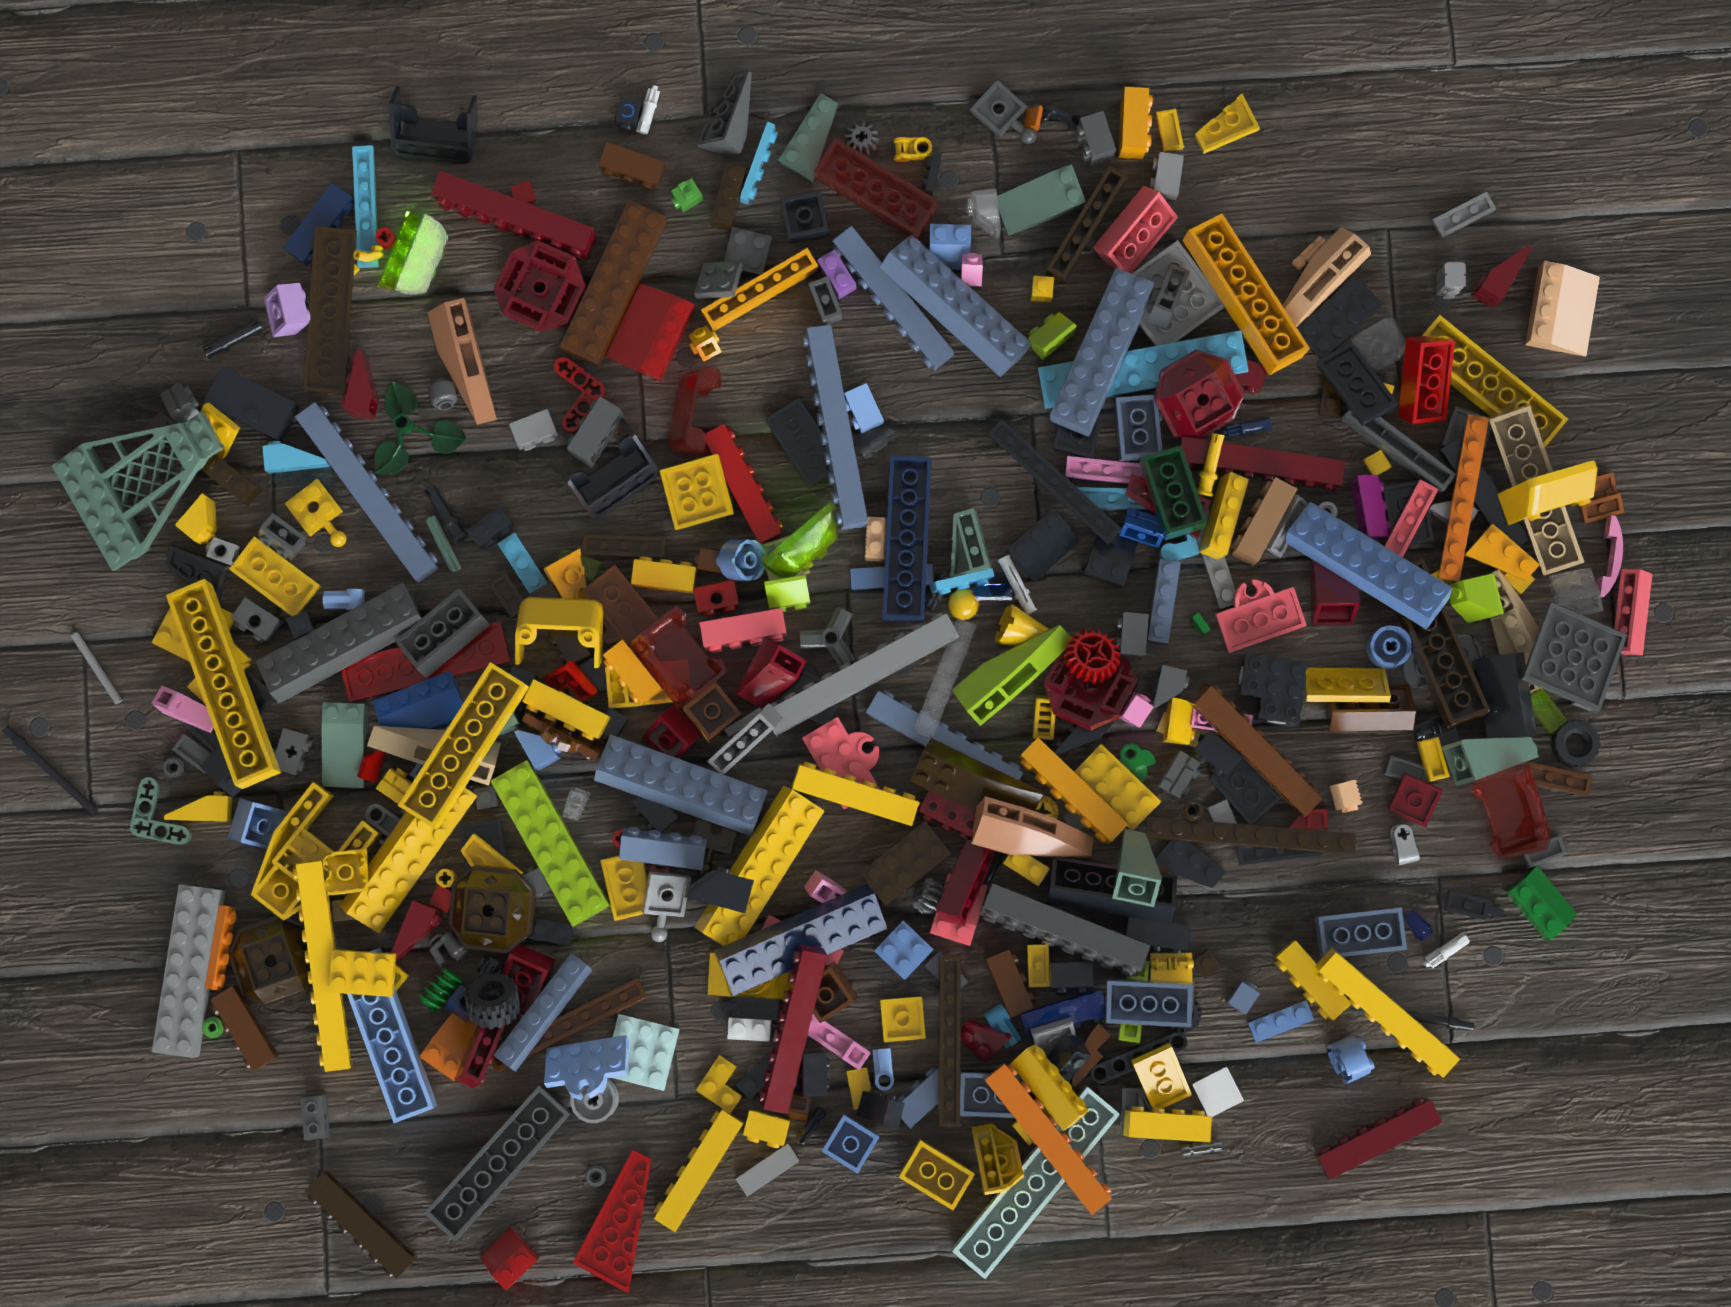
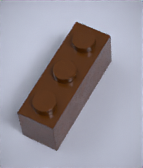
[598,142,666,190]
[985,949,1035,1018]

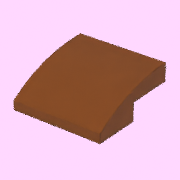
[1577,471,1624,523]

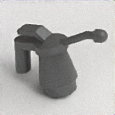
[429,928,470,967]

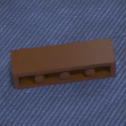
[210,985,279,1071]

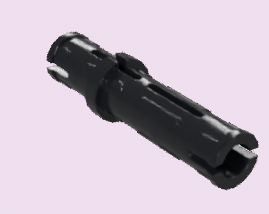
[202,319,263,359]

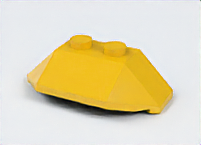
[971,1123,1024,1195]

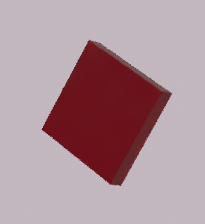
[1387,772,1443,828]

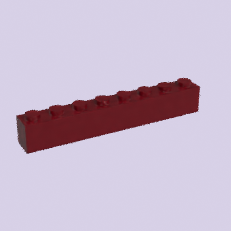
[1179,436,1345,491]
[759,944,827,1114]

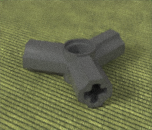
[800,607,856,667]

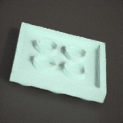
[612,1014,680,1091]

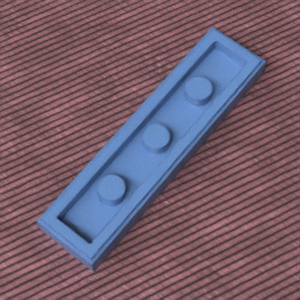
[850,564,934,590]

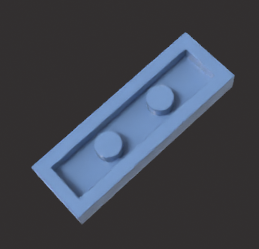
[1247,1000,1314,1043]

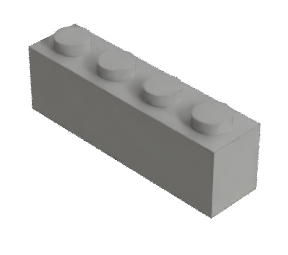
[708,703,783,775]

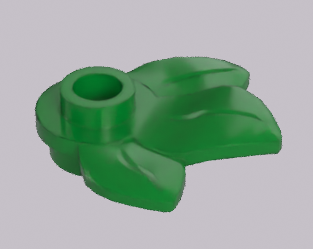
[1119,743,1156,782]

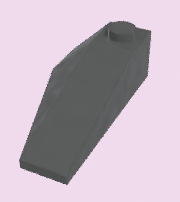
[697,71,752,156]

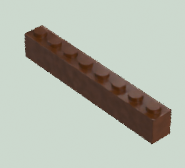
[1188,683,1322,817]

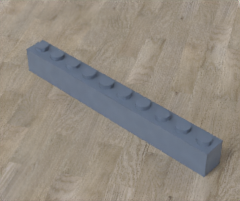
[802,325,868,530]
[295,402,439,583]

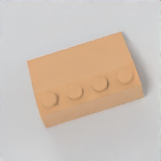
[1525,261,1600,356]

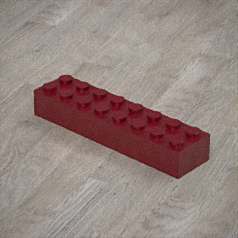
[431,171,597,261]

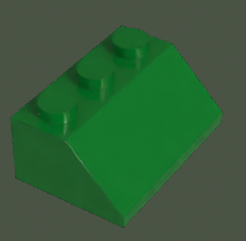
[1505,866,1577,940]

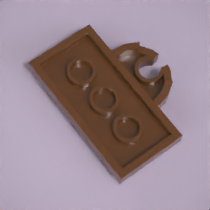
[582,565,667,654]
[522,710,608,761]

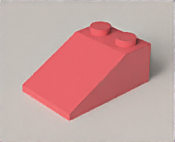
[929,873,988,946]

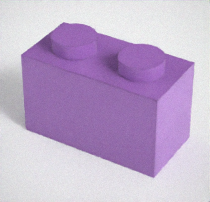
[817,249,856,299]

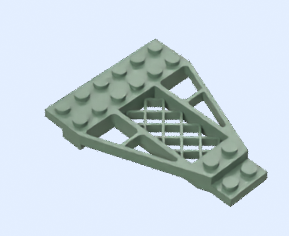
[52,412,224,571]

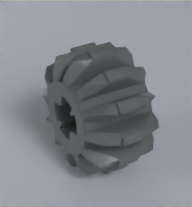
[844,121,879,157]
[912,878,944,914]

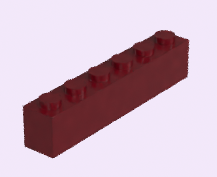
[1315,1097,1443,1180]

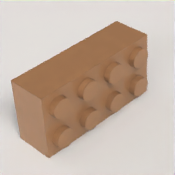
[1231,477,1297,567]

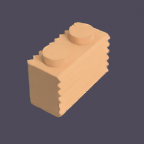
[864,517,887,562]
[1329,780,1363,813]

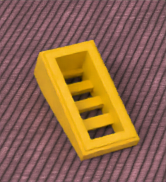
[1033,695,1056,740]

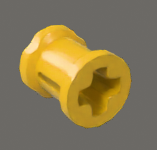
[436,869,457,888]

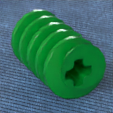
[418,967,464,1014]

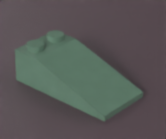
[994,164,1086,236]
[321,702,369,788]

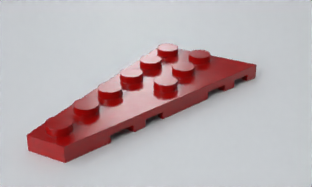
[573,1149,652,1293]

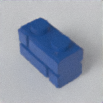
[1119,507,1164,548]

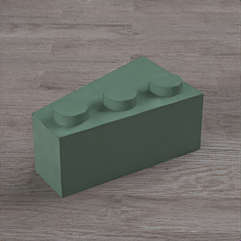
[950,508,992,578]

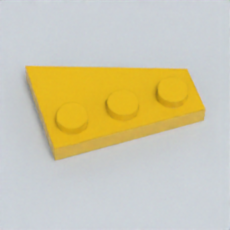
[1195,93,1259,154]

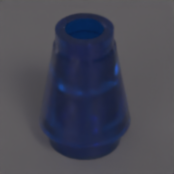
[1404,910,1434,942]

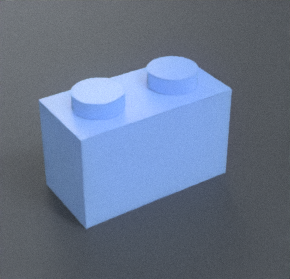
[844,383,884,434]

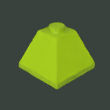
[1448,574,1504,623]

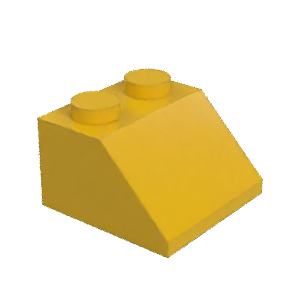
[175,493,217,546]
[1163,698,1195,745]

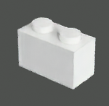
[727,1017,772,1042]

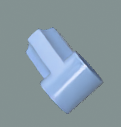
[323,589,365,611]
[872,1048,894,1090]

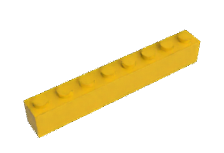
[1315,948,1460,1078]

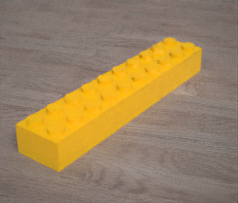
[166,579,281,789]

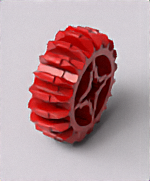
[1064,628,1120,684]

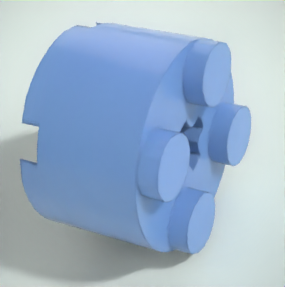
[716,539,766,581]
[1365,626,1412,669]
[1327,1035,1374,1084]

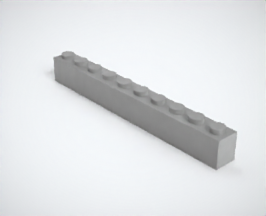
[770,613,959,736]

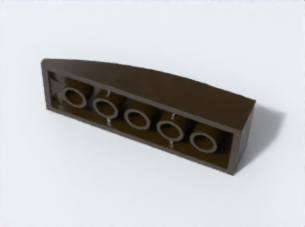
[910,738,1044,811]

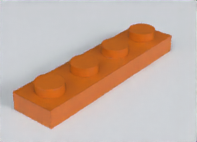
[204,905,236,991]

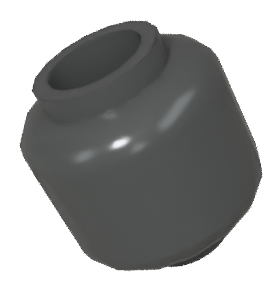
[428,378,457,410]

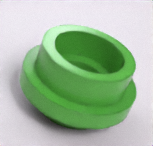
[202,1017,224,1038]

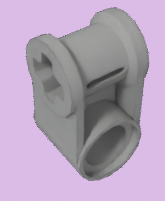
[1389,824,1419,866]

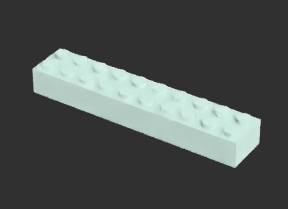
[951,1085,1120,1279]

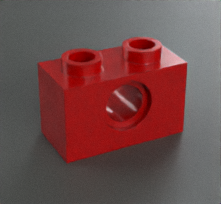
[693,580,740,617]

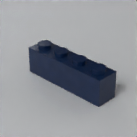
[283,182,355,266]

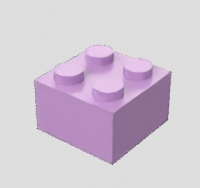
[264,283,310,337]

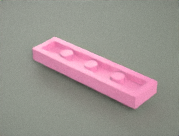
[1065,456,1144,484]

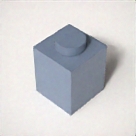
[1226,981,1260,1014]

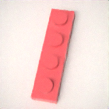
[1384,479,1438,557]

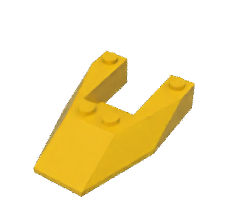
[251,782,383,920]

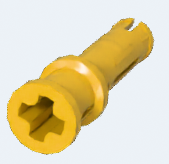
[1196,433,1225,497]

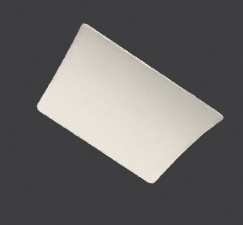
[1193,1067,1244,1117]

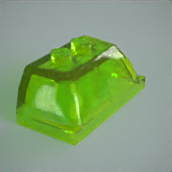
[377,211,448,295]
[761,502,838,578]

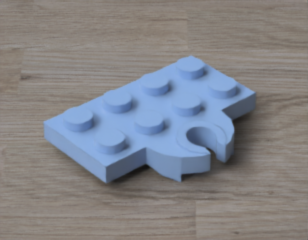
[544,1035,629,1100]

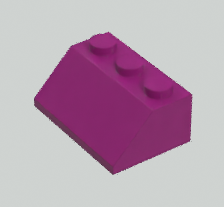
[1350,475,1391,540]

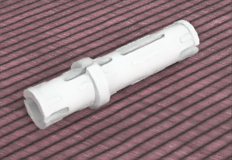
[998,555,1037,615]

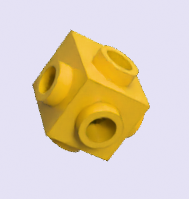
[688,326,721,362]

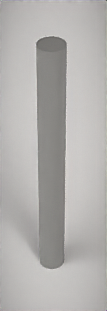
[71,632,123,704]

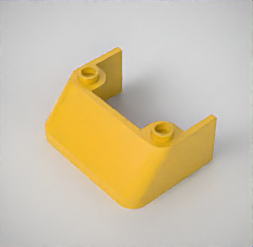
[1497,460,1597,525]
[515,597,603,668]

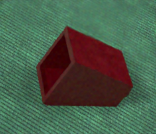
[1310,561,1360,625]

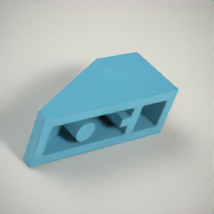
[262,441,330,473]

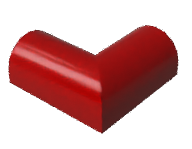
[542,660,598,702]

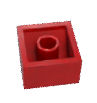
[480,1227,540,1291]

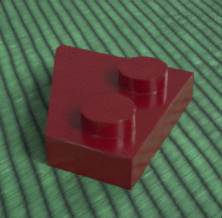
[960,1019,1012,1063]

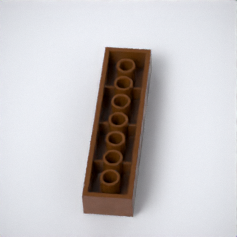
[560,200,667,368]

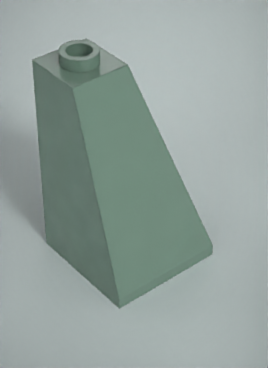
[1442,737,1539,786]
[1112,829,1162,907]

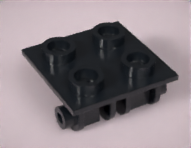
[1412,716,1460,758]

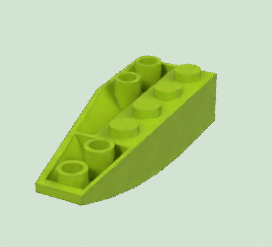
[952,625,1072,726]

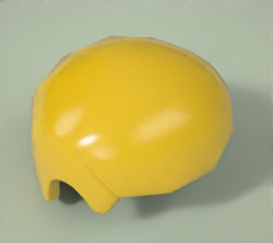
[948,588,979,620]

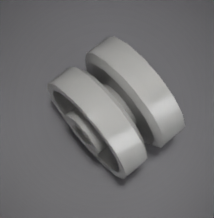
[570,1078,619,1123]

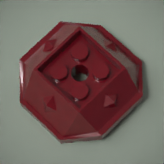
[494,240,586,332]
[1154,349,1245,439]
[1044,644,1138,731]

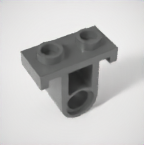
[365,804,406,845]

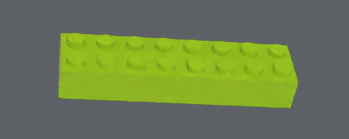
[491,760,611,926]

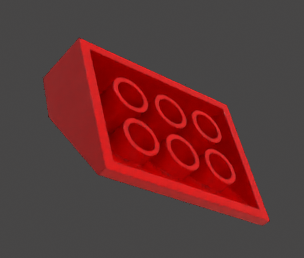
[605,283,695,382]

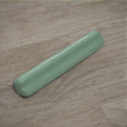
[426,515,461,573]

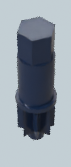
[1222,417,1272,439]

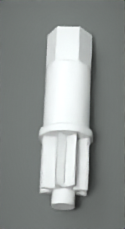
[636,85,660,135]
[1423,932,1469,968]

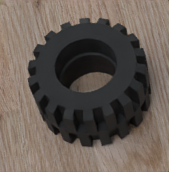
[464,972,520,1029]

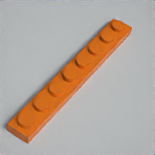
[1438,414,1489,582]

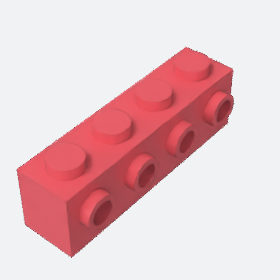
[1614,569,1652,655]

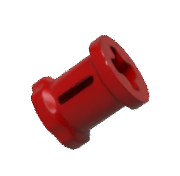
[375,227,397,250]

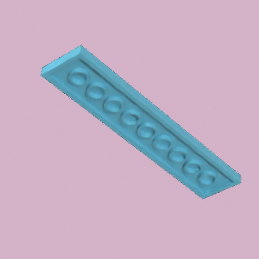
[1038,331,1249,409]

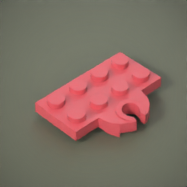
[1215,580,1307,653]
[802,717,879,809]

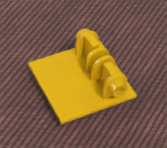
[1150,953,1194,982]

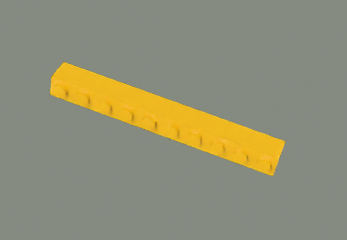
[293,858,352,1072]

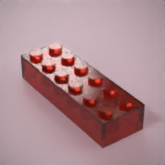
[814,138,939,240]

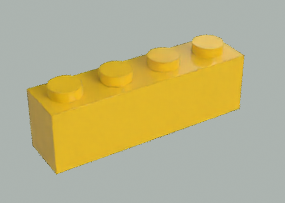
[1199,472,1249,560]
[522,679,610,741]
[1274,940,1351,1021]
[1010,1044,1089,1131]
[1123,1106,1212,1142]

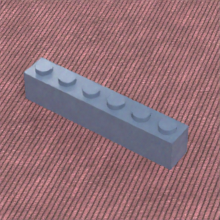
[493,953,592,1072]

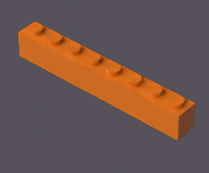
[984,1063,1112,1215]

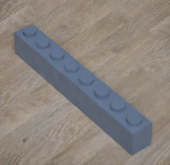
[832,226,954,371]
[866,690,1023,780]

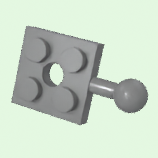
[642,872,691,942]

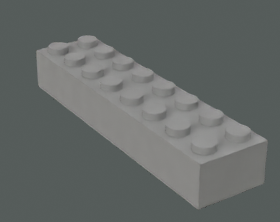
[152,884,226,1058]

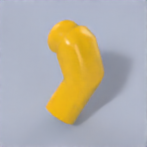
[353,245,383,262]

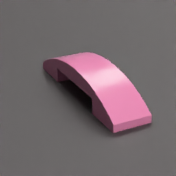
[1595,515,1623,599]
[808,1014,871,1070]

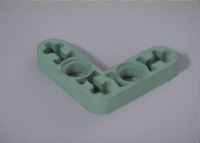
[130,777,192,845]

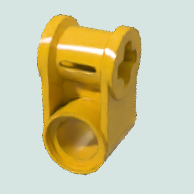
[893,137,932,162]

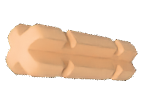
[1292,236,1326,270]

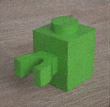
[670,178,703,213]

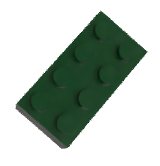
[1140,445,1207,540]

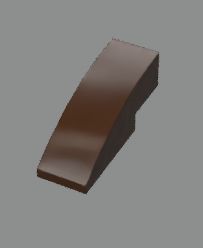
[1070,1023,1110,1087]

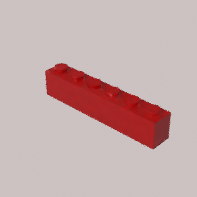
[702,424,783,544]

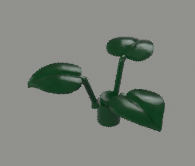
[374,382,466,475]

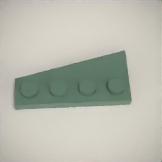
[778,93,838,183]

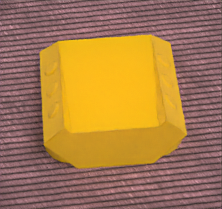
[323,849,368,896]

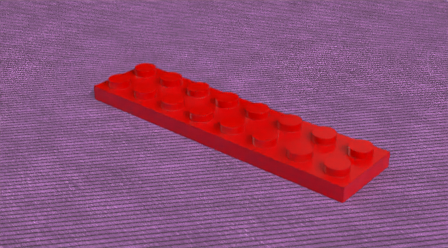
[341,621,511,703]

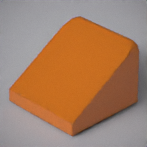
[1023,106,1043,132]

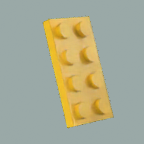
[229,536,321,617]
[1304,668,1391,703]
[1074,744,1161,830]

